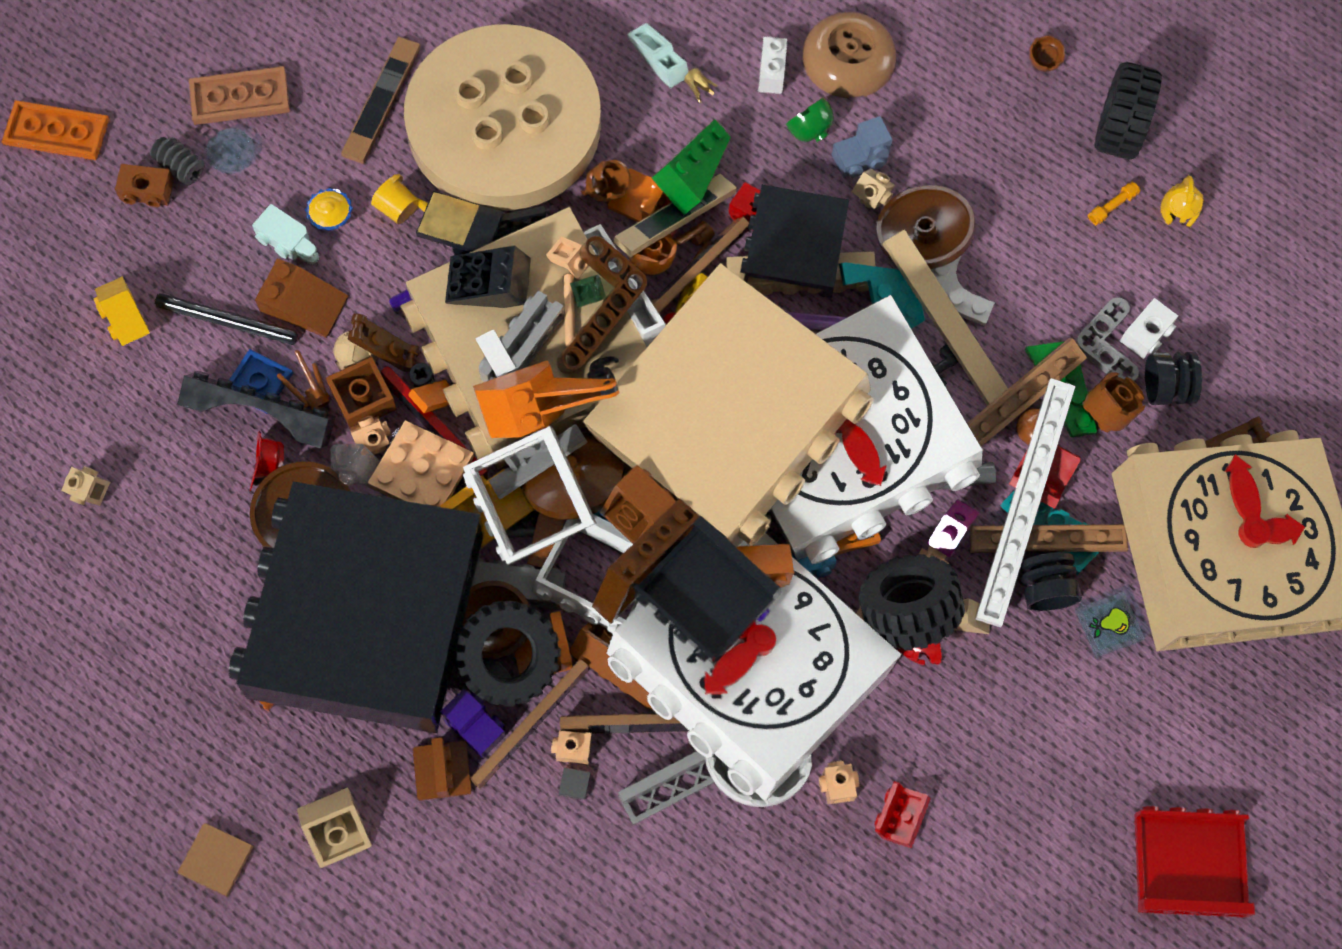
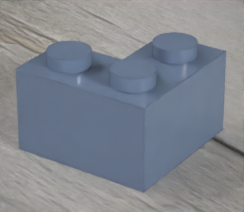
[832,116,892,178]

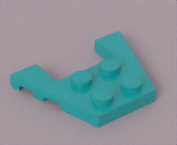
[839,262,925,329]

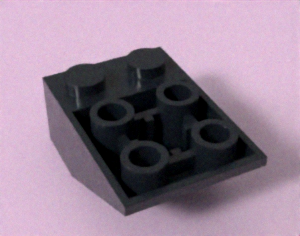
[445,245,531,308]

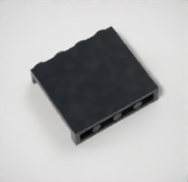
[740,184,849,298]
[632,515,781,665]

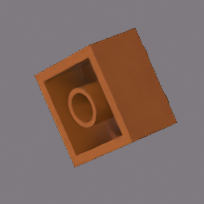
[325,356,397,429]

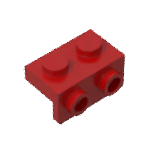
[875,781,931,848]

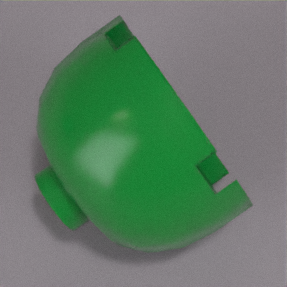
[786,97,834,143]

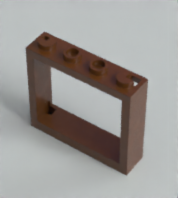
[592,499,700,624]

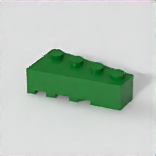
[652,119,731,215]

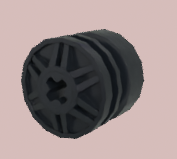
[1144,352,1202,405]
[1020,552,1082,611]

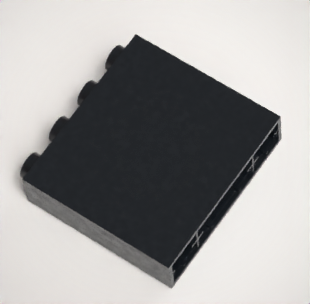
[229,481,485,734]

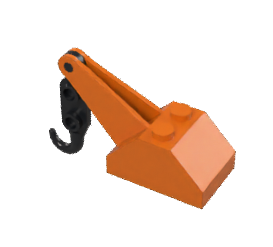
[473,356,620,438]

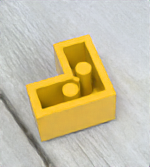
[93,276,150,346]

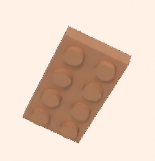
[189,66,290,125]

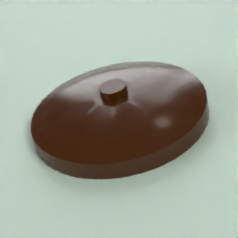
[876,185,975,269]
[521,432,624,520]
[250,462,351,547]

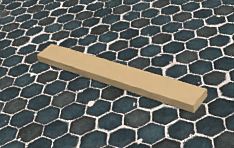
[883,229,1008,406]

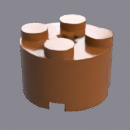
[1083,372,1145,433]

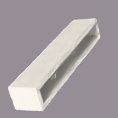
[584,224,666,347]

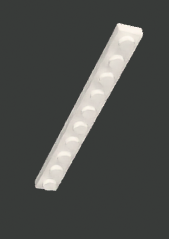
[975,378,1075,628]

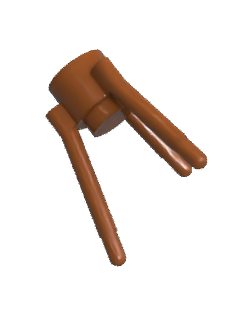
[673,221,715,263]
[277,350,330,409]

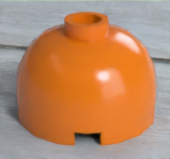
[627,233,677,275]

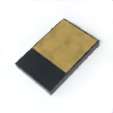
[416,191,504,252]

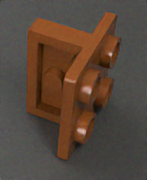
[413,737,472,801]

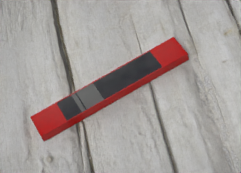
[381,366,488,480]

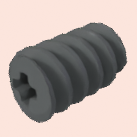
[150,137,205,186]

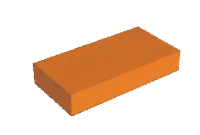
[409,380,450,413]

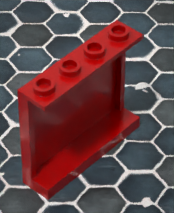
[1134,806,1255,918]

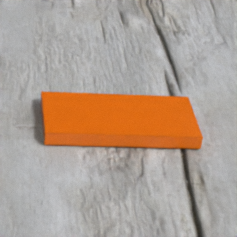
[1,100,110,160]

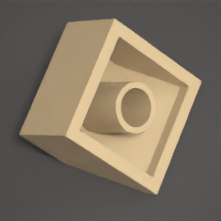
[297,788,372,868]

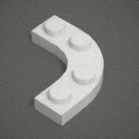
[931,256,994,326]

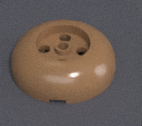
[802,12,896,98]

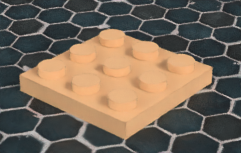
[368,420,474,507]

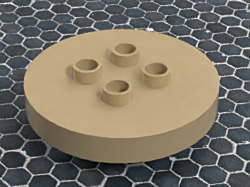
[404,24,601,210]

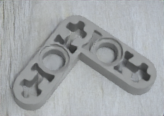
[1075,297,1139,382]

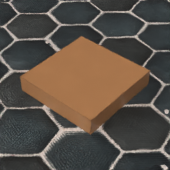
[177,823,254,897]

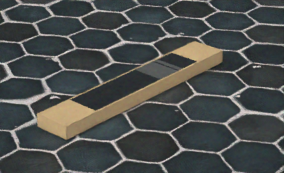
[614,174,737,257]

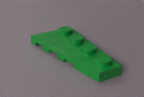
[1025,341,1097,438]

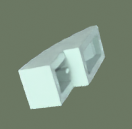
[627,23,688,88]

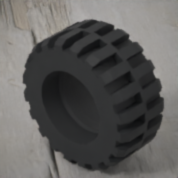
[1094,61,1162,160]
[859,554,965,651]
[454,601,561,706]

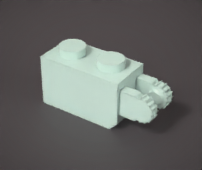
[252,204,319,265]

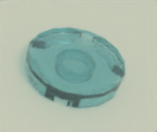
[206,128,256,174]

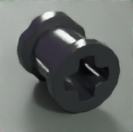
[410,363,435,388]

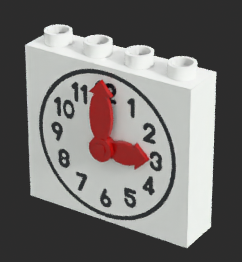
[770,295,982,564]
[607,533,901,801]

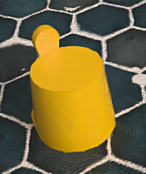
[371,174,428,225]

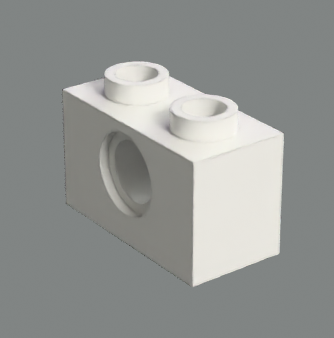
[758,37,787,94]
[1120,298,1178,359]

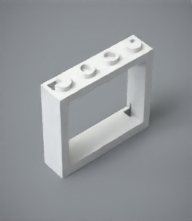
[463,426,597,564]
[531,514,668,634]

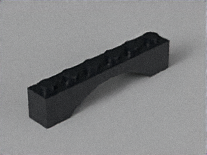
[177,371,336,448]

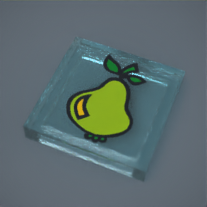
[1075,592,1145,658]

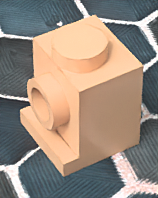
[551,731,592,765]

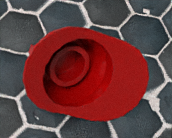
[249,431,284,491]

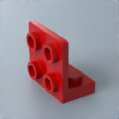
[1009,445,1081,509]

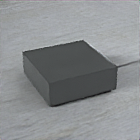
[559,768,590,800]

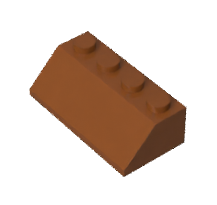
[570,623,655,712]

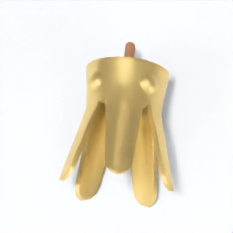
[684,68,718,103]

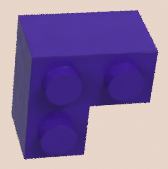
[440,688,506,759]

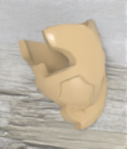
[333,332,378,370]

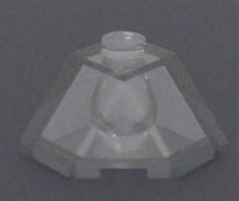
[331,444,380,485]

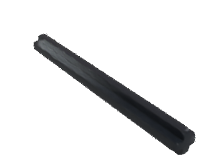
[154,293,298,345]

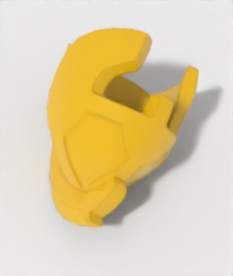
[1160,176,1203,227]

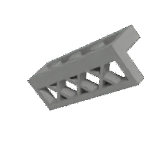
[618,751,715,825]

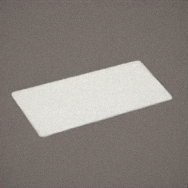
[476,330,516,377]

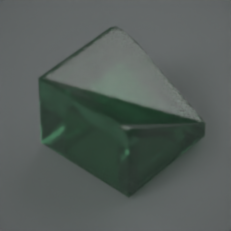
[570,274,606,308]

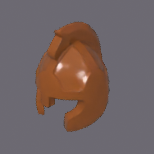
[580,160,631,202]

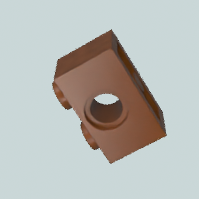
[115,164,174,207]

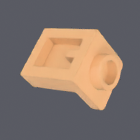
[546,236,588,279]

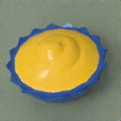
[305,188,353,231]

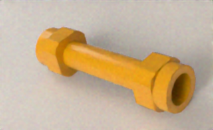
[1087,182,1140,226]

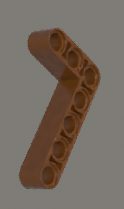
[557,236,647,374]

